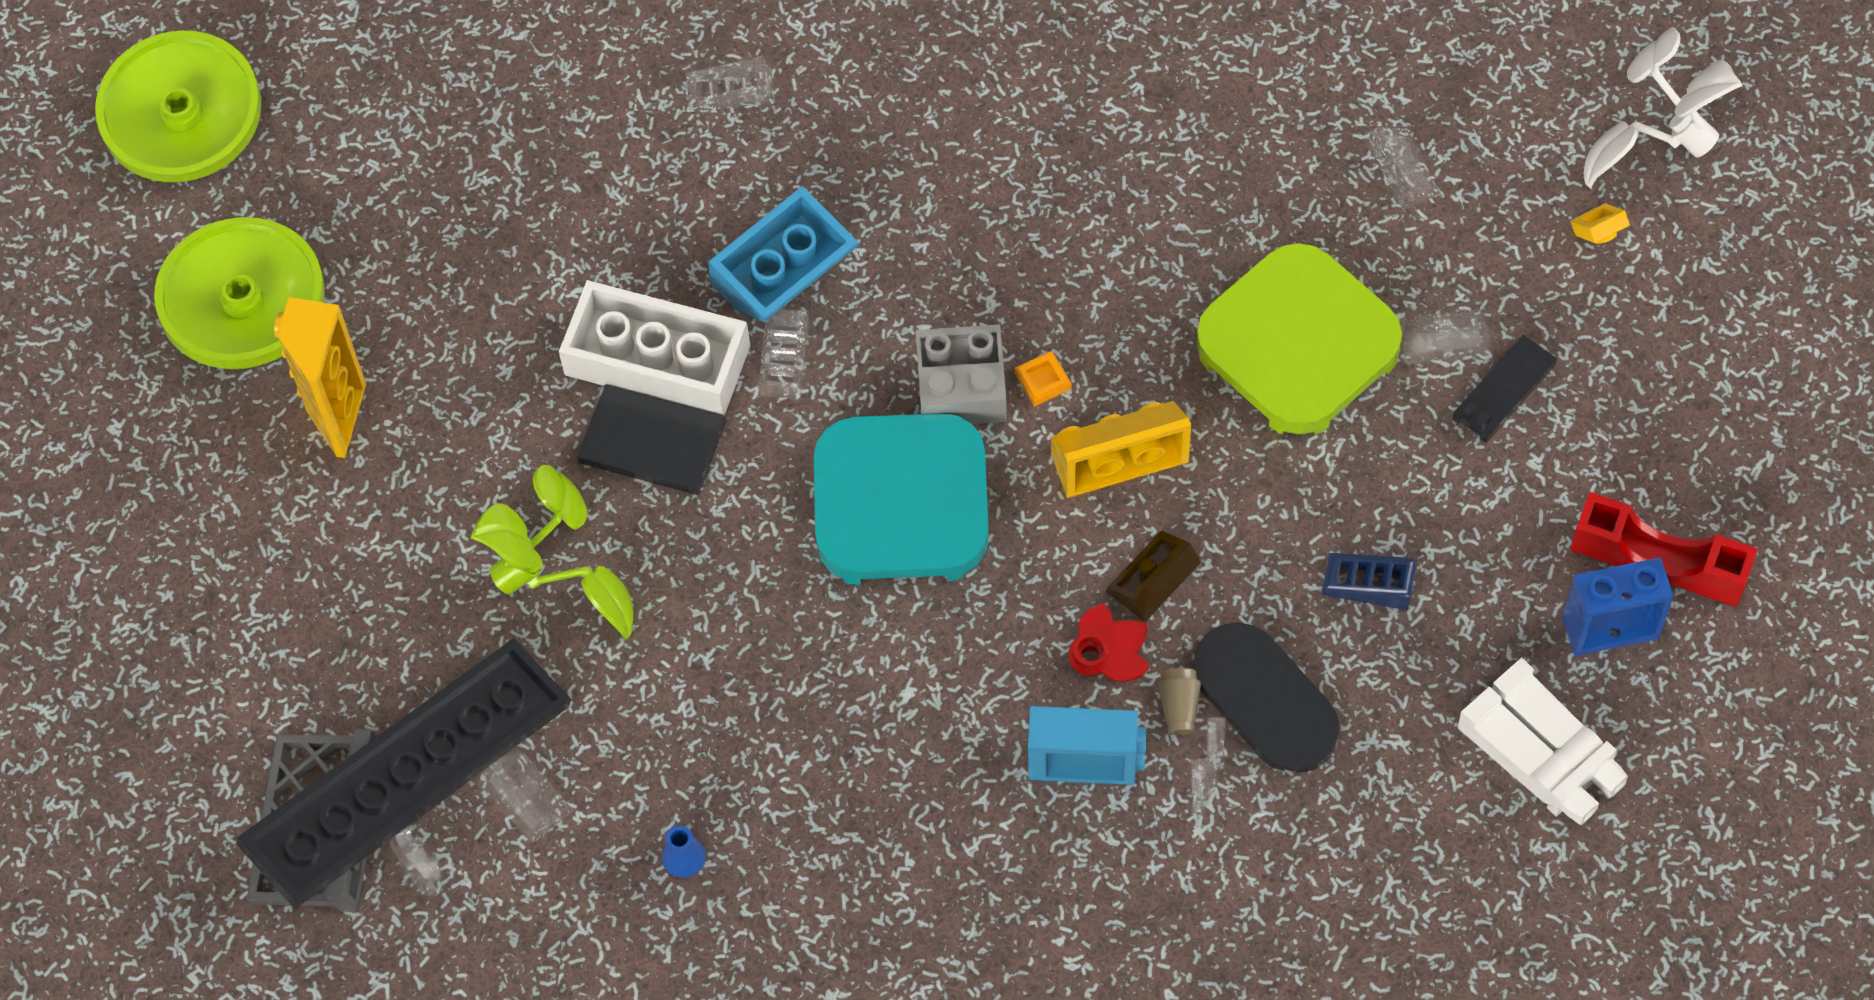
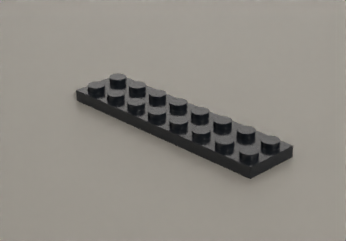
[237,638,571,909]

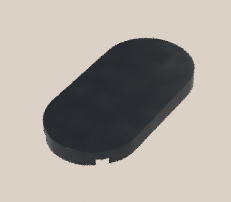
[1194,623,1339,773]

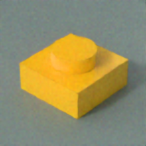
[1570,203,1630,244]

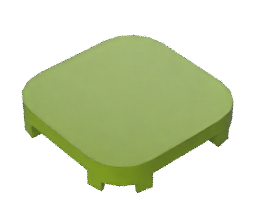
[1197,243,1402,435]

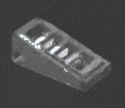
[686,56,775,112]
[758,309,810,400]

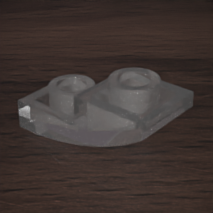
[388,825,443,898]

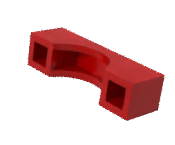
[1570,491,1758,607]

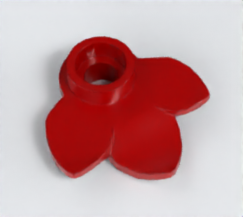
[1068,603,1149,682]

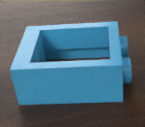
[1028,706,1146,785]

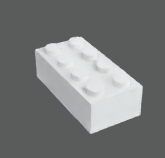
[559,280,750,416]

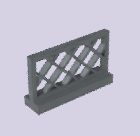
[247,730,377,913]

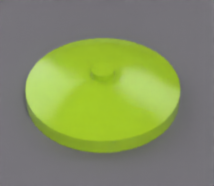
[95,30,261,182]
[154,217,325,369]

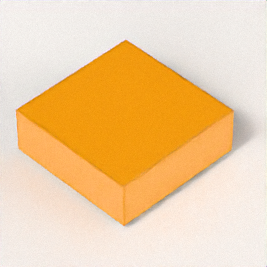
[1014,351,1072,407]

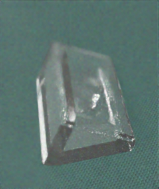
[1369,128,1440,210]
[1399,309,1489,365]
[479,748,574,844]

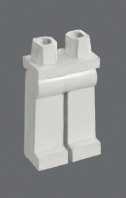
[1458,657,1628,825]

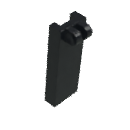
[1452,335,1557,443]

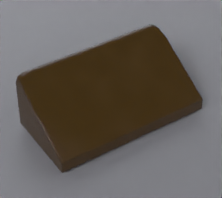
[1106,531,1200,621]

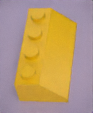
[274,297,366,458]

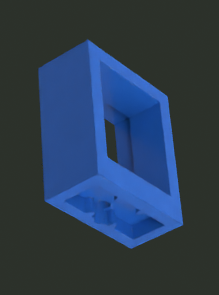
[1562,557,1674,656]

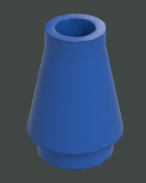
[661,825,706,877]

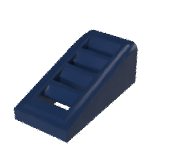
[1322,553,1417,610]

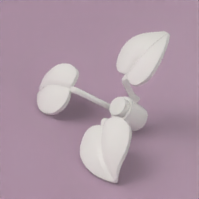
[1584,27,1742,190]

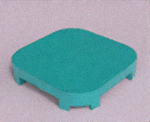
[814,413,989,585]

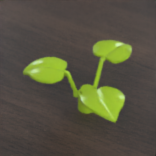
[471,465,633,640]

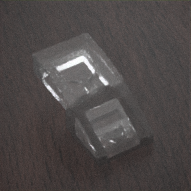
[1190,717,1225,816]

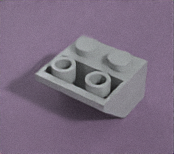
[916,324,1007,424]

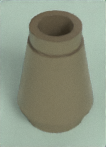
[1157,668,1201,735]

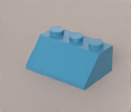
[708,186,859,322]

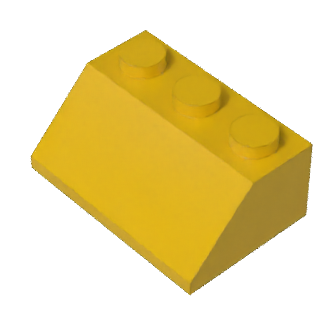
[1051,401,1191,498]

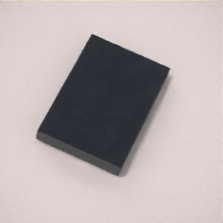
[577,384,726,496]

